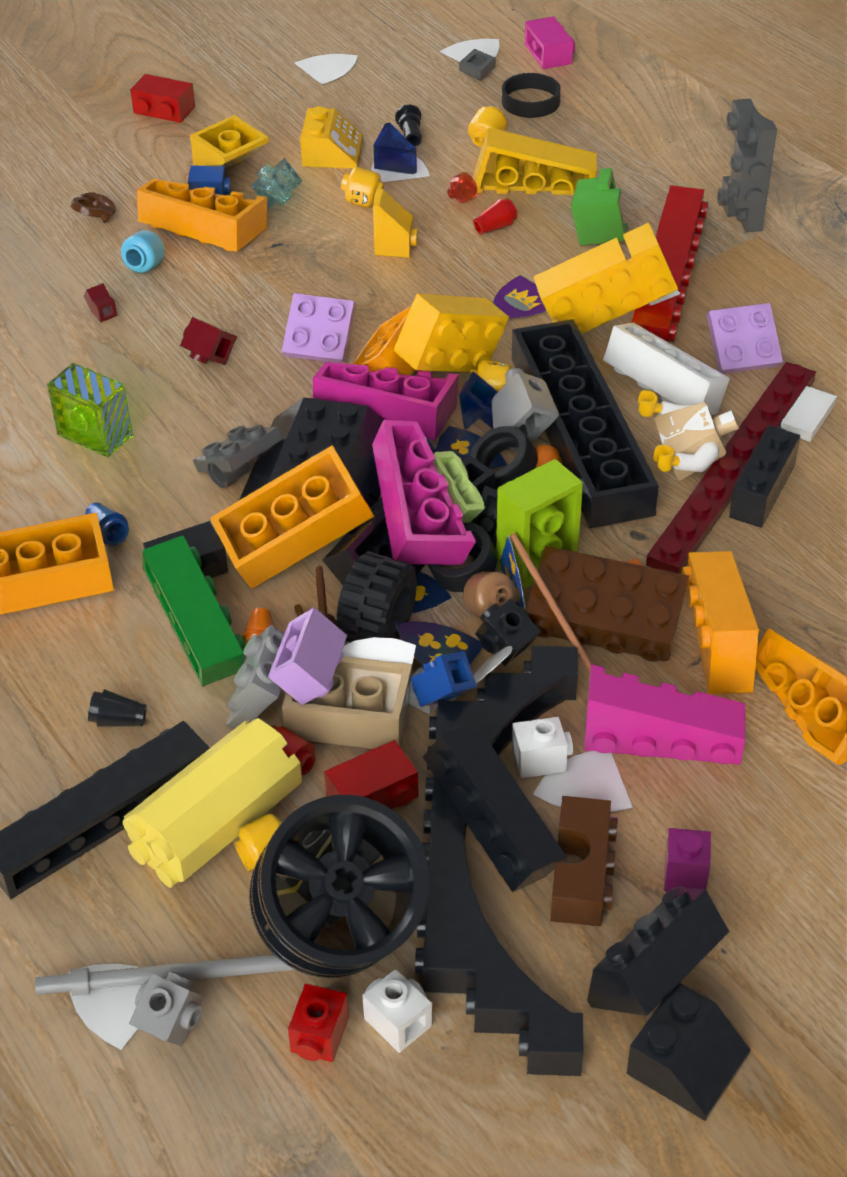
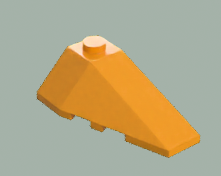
[755,628,847,765]

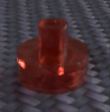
[447,172,477,203]

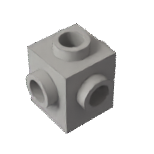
[129,971,204,1046]

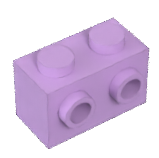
[268,607,347,705]

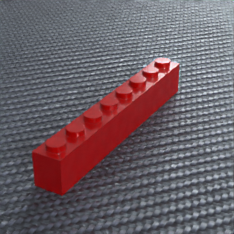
[631,185,708,343]

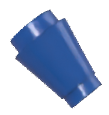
[85,502,129,545]

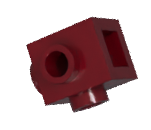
[180,317,237,365]

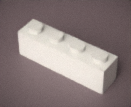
[603,323,730,415]

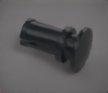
[395,104,422,147]

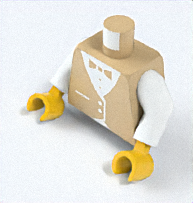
[638,390,739,481]

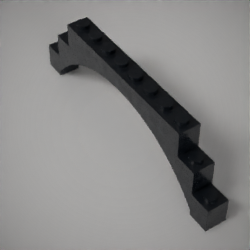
[415,646,583,1076]

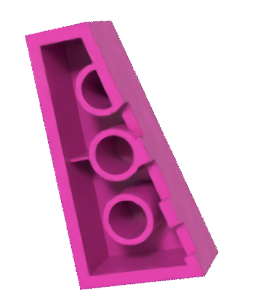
[313,362,459,441]
[372,420,476,565]
[584,664,745,765]

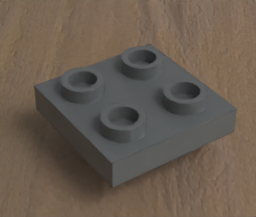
[192,425,283,488]

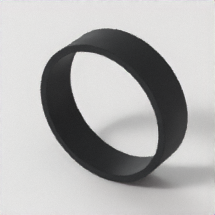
[502,73,561,118]

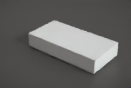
[780,386,837,442]

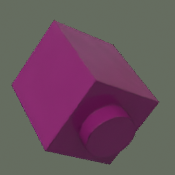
[664,828,711,892]

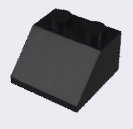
[626,983,751,1121]

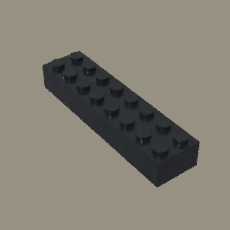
[511,319,659,529]

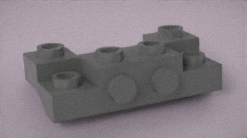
[717,98,777,233]

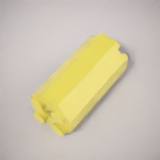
[123,718,302,888]

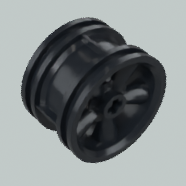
[249,795,430,978]

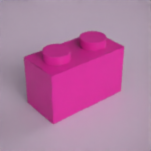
[525,16,575,69]

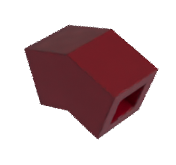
[84,283,117,323]

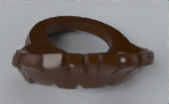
[70,192,116,223]

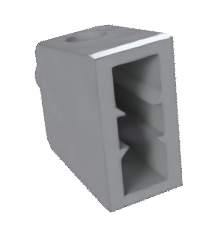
[492,368,559,452]

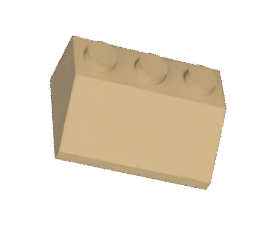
[282,656,412,749]

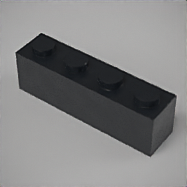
[423,722,567,893]

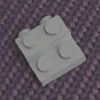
[226,625,285,730]

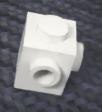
[512,717,573,779]
[362,969,432,1053]

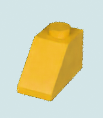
[373,189,418,258]

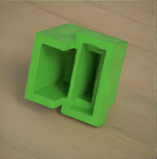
[571,168,629,245]

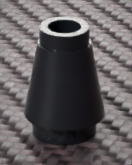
[88,689,147,727]

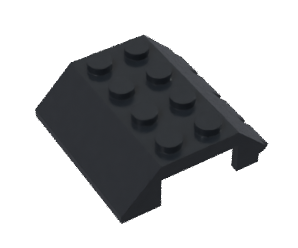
[239,397,383,508]

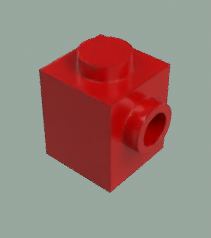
[288,983,349,1062]

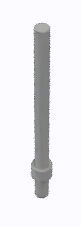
[35,955,294,996]

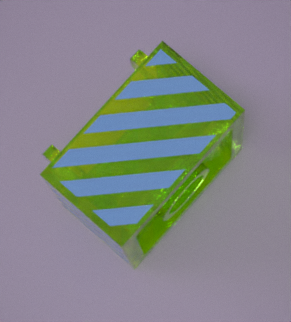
[47,363,133,457]

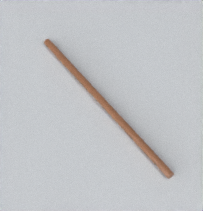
[509,533,592,674]

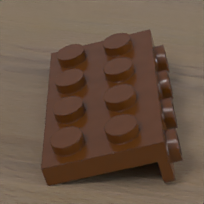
[525,546,689,662]

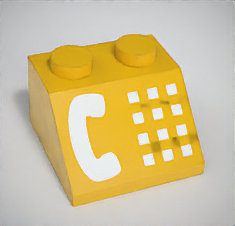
[300,106,363,168]
[190,115,269,168]

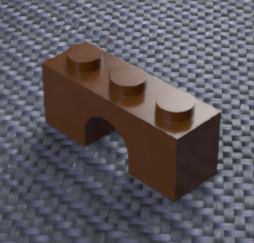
[550,796,618,926]

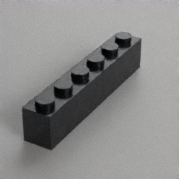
[0,721,210,900]

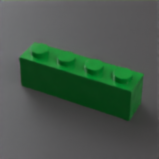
[142,535,246,687]

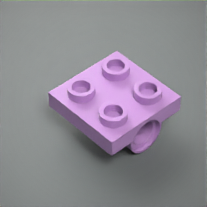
[281,293,356,363]
[706,303,783,374]

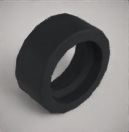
[470,426,538,490]
[427,522,498,592]

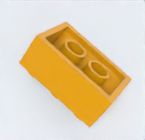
[352,305,416,375]

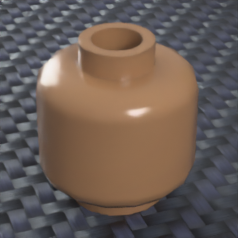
[463,571,517,618]

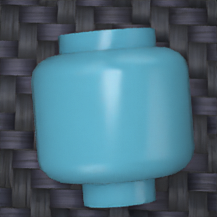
[121,230,165,273]

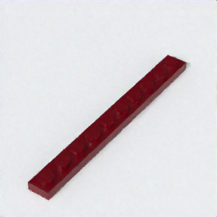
[646,362,816,574]

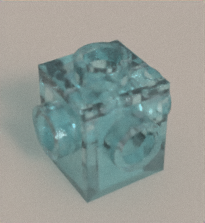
[250,158,302,208]

